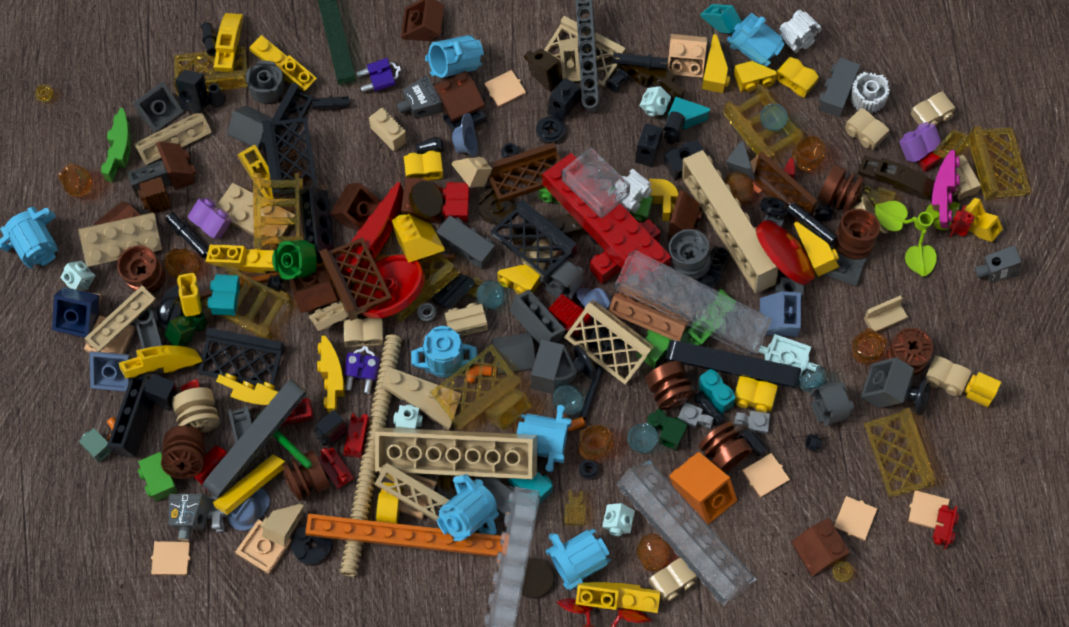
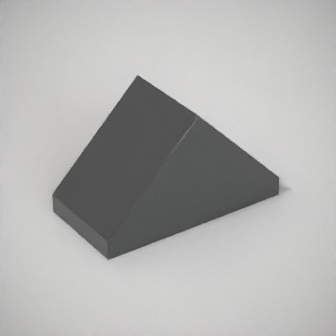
[726,141,755,180]

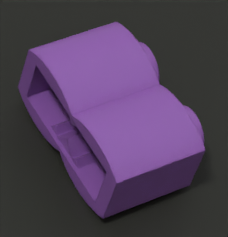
[899,122,942,162]
[188,198,232,239]

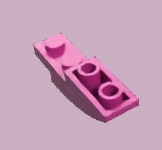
[932,150,960,228]

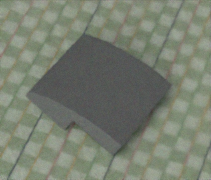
[823,244,866,286]

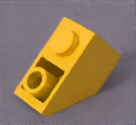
[734,61,777,93]
[497,264,541,295]

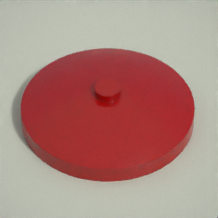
[756,220,815,285]
[352,255,425,318]

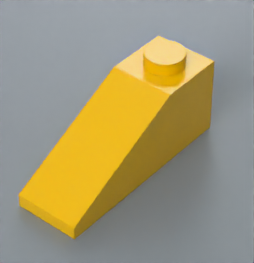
[702,34,730,93]
[237,145,276,201]
[794,222,839,277]

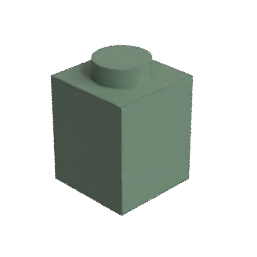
[79,428,112,463]

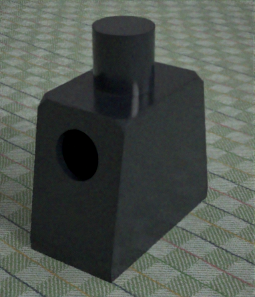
[547,78,582,122]
[635,123,663,167]

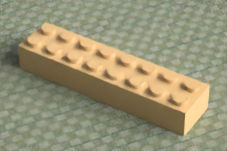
[682,150,778,294]
[375,428,537,479]

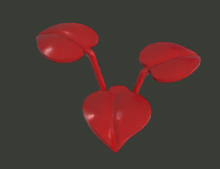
[556,598,652,627]

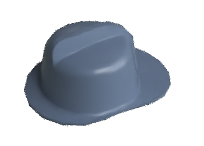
[452,113,478,157]
[576,288,612,317]
[228,488,270,531]

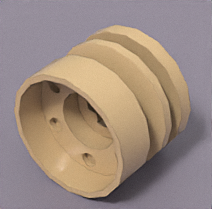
[172,387,220,434]

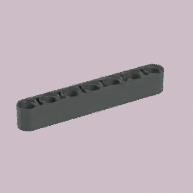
[575,0,600,113]
[202,379,307,498]

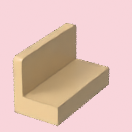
[864,295,908,335]

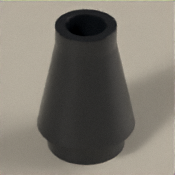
[208,83,226,107]
[416,136,444,154]
[738,428,767,456]

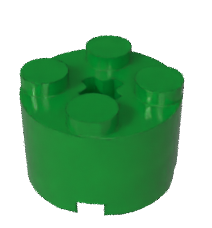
[272,240,317,279]

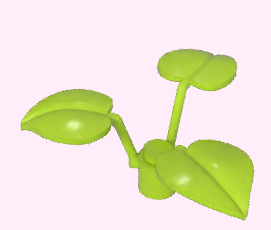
[875,201,960,277]

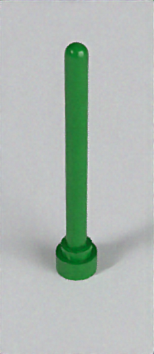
[257,415,312,468]

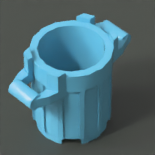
[727,13,784,67]
[425,35,484,78]
[0,207,58,269]
[411,326,477,378]
[517,405,572,473]
[437,474,499,541]
[546,529,611,591]

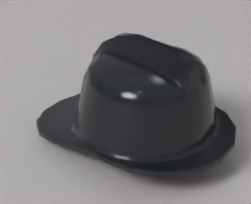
[157,286,184,330]

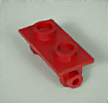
[949,205,975,237]
[317,447,354,489]
[932,505,959,549]

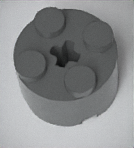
[246,61,285,103]
[540,256,584,300]
[810,381,854,426]

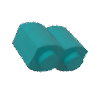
[208,274,240,316]
[698,369,735,414]

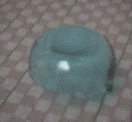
[760,103,788,132]
[476,280,504,309]
[798,366,827,392]
[552,384,583,415]
[627,423,658,453]

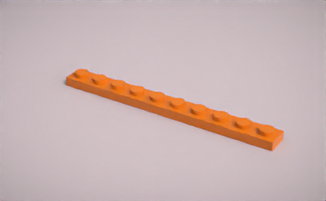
[305,514,510,558]

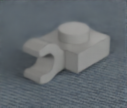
[678,402,714,429]
[734,411,770,434]
[208,496,228,533]

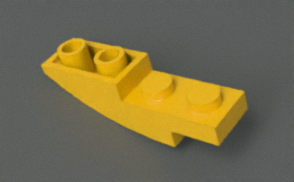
[214,13,243,72]
[249,35,317,91]
[206,244,275,274]
[317,336,345,413]
[119,345,202,379]
[216,373,279,406]
[576,582,661,613]

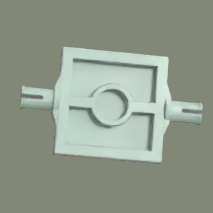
[754,334,819,381]

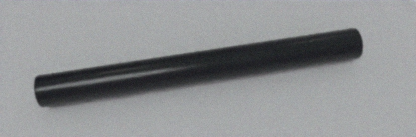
[579,347,610,420]

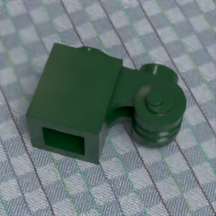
[164,311,208,346]
[647,409,687,451]

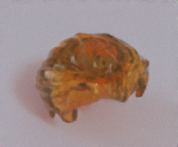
[164,248,201,278]

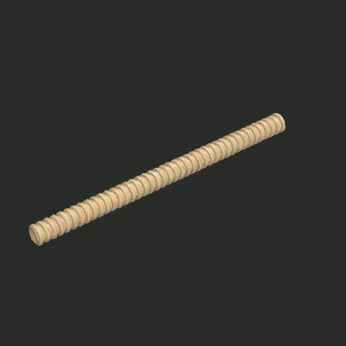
[340,335,402,577]

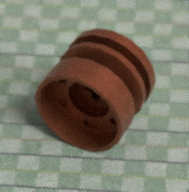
[818,164,864,213]
[834,209,880,259]
[117,245,166,293]
[887,328,933,377]
[645,361,696,410]
[698,422,752,473]
[161,425,205,479]
[282,450,330,501]

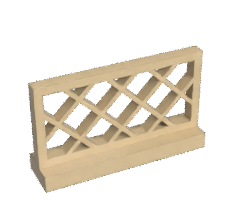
[544,16,626,88]
[564,299,655,385]

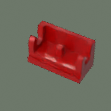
[343,413,369,459]

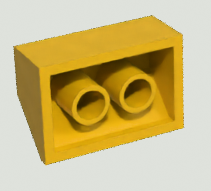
[391,214,445,263]

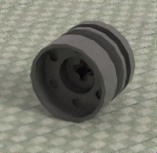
[669,229,711,280]

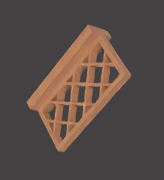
[609,284,695,341]

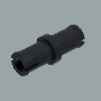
[201,22,217,56]
[312,95,350,110]

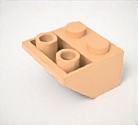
[667,34,707,78]

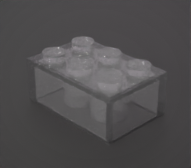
[562,147,630,218]

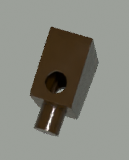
[524,48,563,92]

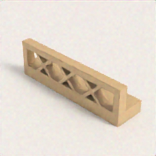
[134,113,212,165]
[85,286,156,352]
[374,463,449,522]

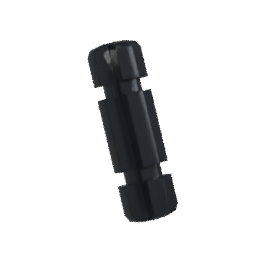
[694,391,725,425]

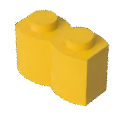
[776,57,819,98]
[404,151,443,181]
[177,273,202,317]
[964,372,1001,408]
[734,376,778,413]

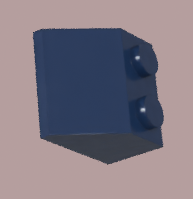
[52,287,100,337]

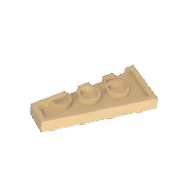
[381,367,461,431]

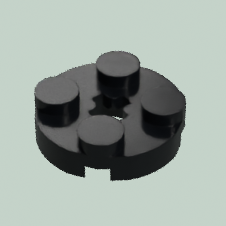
[291,525,332,566]

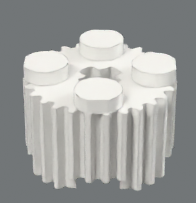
[779,10,822,53]
[850,72,889,113]
[612,169,653,213]

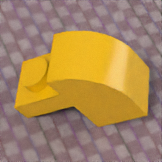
[649,179,678,221]
[964,198,1003,242]
[376,482,403,524]

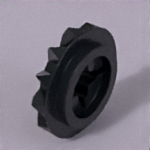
[536,116,565,144]
[760,197,788,219]

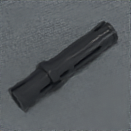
[612,52,668,70]
[787,202,838,246]
[165,212,209,258]

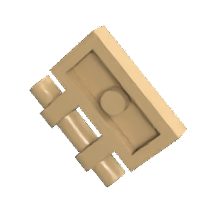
[308,300,348,331]

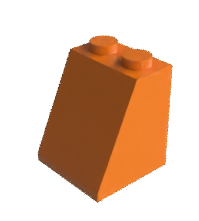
[669,452,737,525]

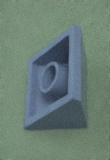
[90,351,131,392]

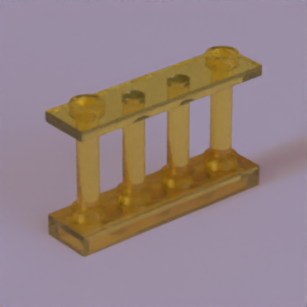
[723,83,804,160]
[253,173,304,250]
[201,265,293,340]

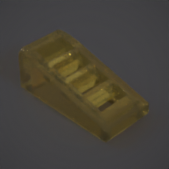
[933,129,970,158]

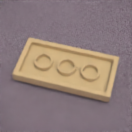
[216,183,296,248]
[78,213,162,267]

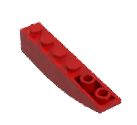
[336,182,404,280]

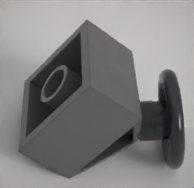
[531,339,596,394]
[861,357,930,416]

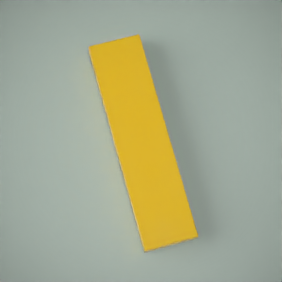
[213,454,285,515]

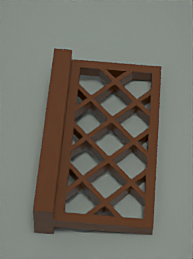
[488,142,561,203]
[751,152,818,227]
[319,237,392,321]

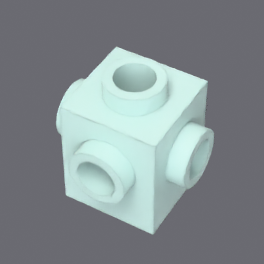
[639,86,671,117]
[60,261,95,291]
[393,405,423,429]
[602,503,635,536]

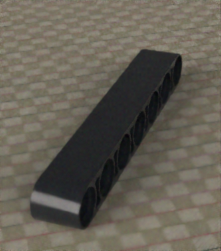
[665,340,801,388]

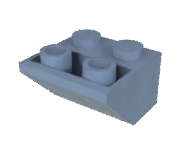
[759,291,801,337]

